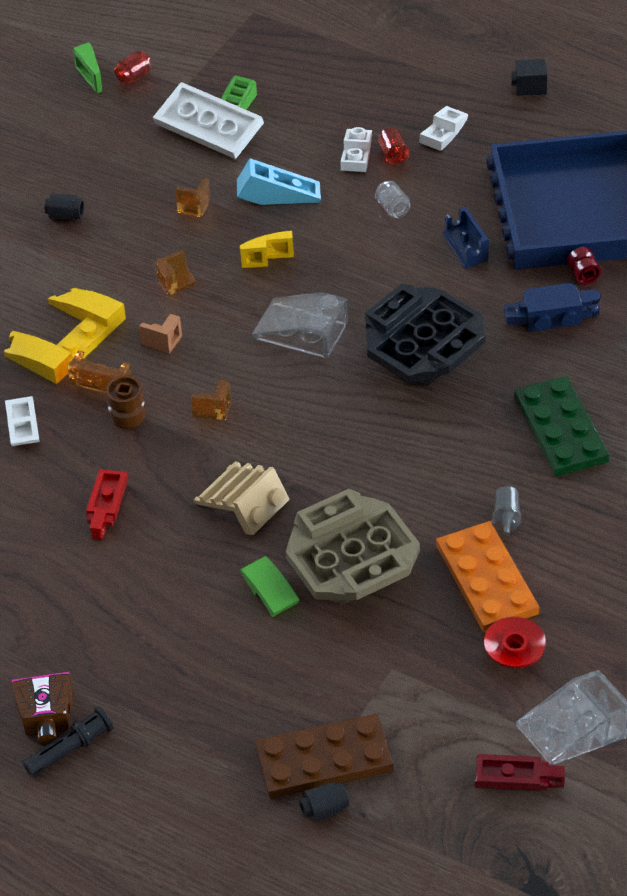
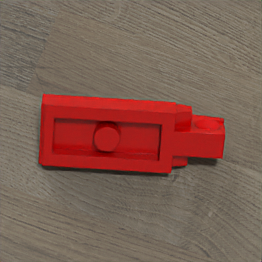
[86,469,129,540]

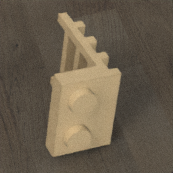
[194,461,290,535]

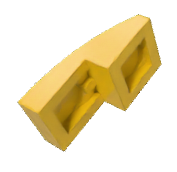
[240,231,294,268]

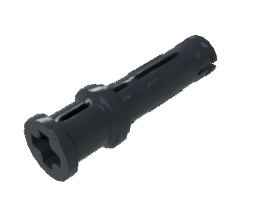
[22,706,114,778]

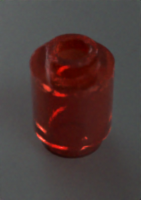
[114,50,151,84]
[378,127,410,164]

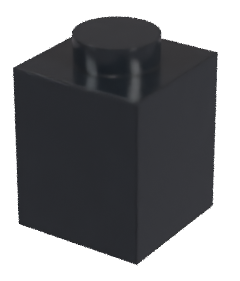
[511,59,547,96]

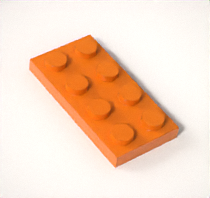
[436,521,539,633]

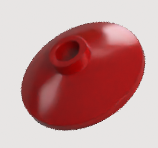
[484,617,546,668]

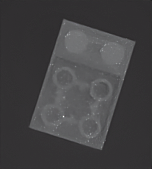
[516,670,627,765]

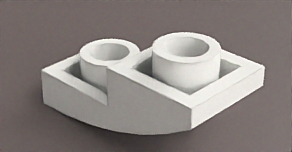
[341,127,372,172]

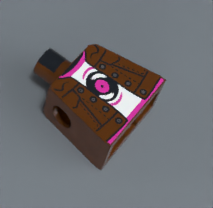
[11,671,74,745]

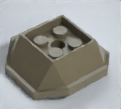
[286,489,420,605]

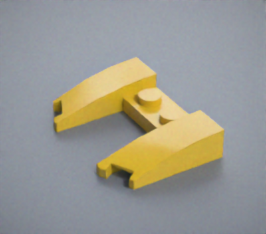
[4,288,126,384]

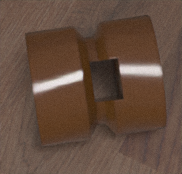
[106,376,146,429]

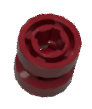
[567,247,601,285]

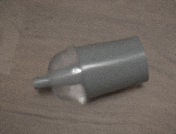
[492,486,522,536]

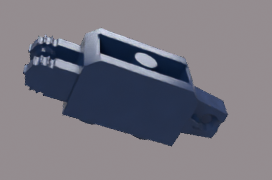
[504,283,601,332]

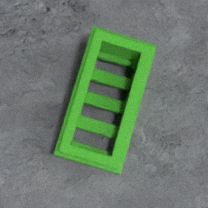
[73,43,102,94]
[221,75,257,110]

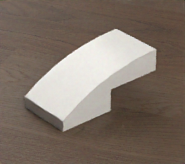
[419,106,468,151]
[5,396,40,446]

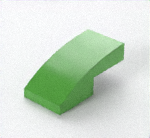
[240,556,299,617]

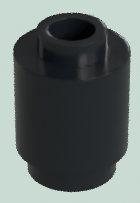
[44,193,84,221]
[299,782,349,822]

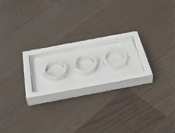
[153,82,264,159]

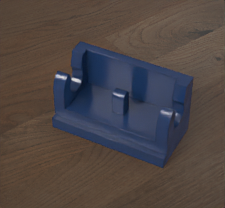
[442,207,489,269]

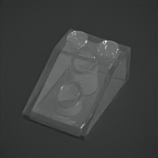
[252,292,348,358]

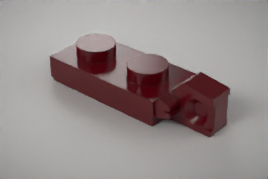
[475,754,565,791]

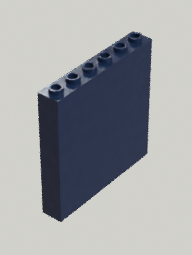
[486,131,627,270]

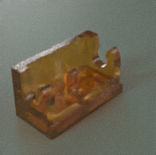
[68,351,133,393]

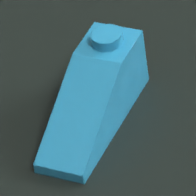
[237,159,321,205]

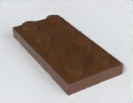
[255,713,393,799]

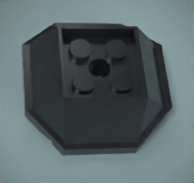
[365,284,486,386]

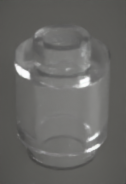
[375,181,410,218]

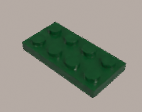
[514,376,609,477]

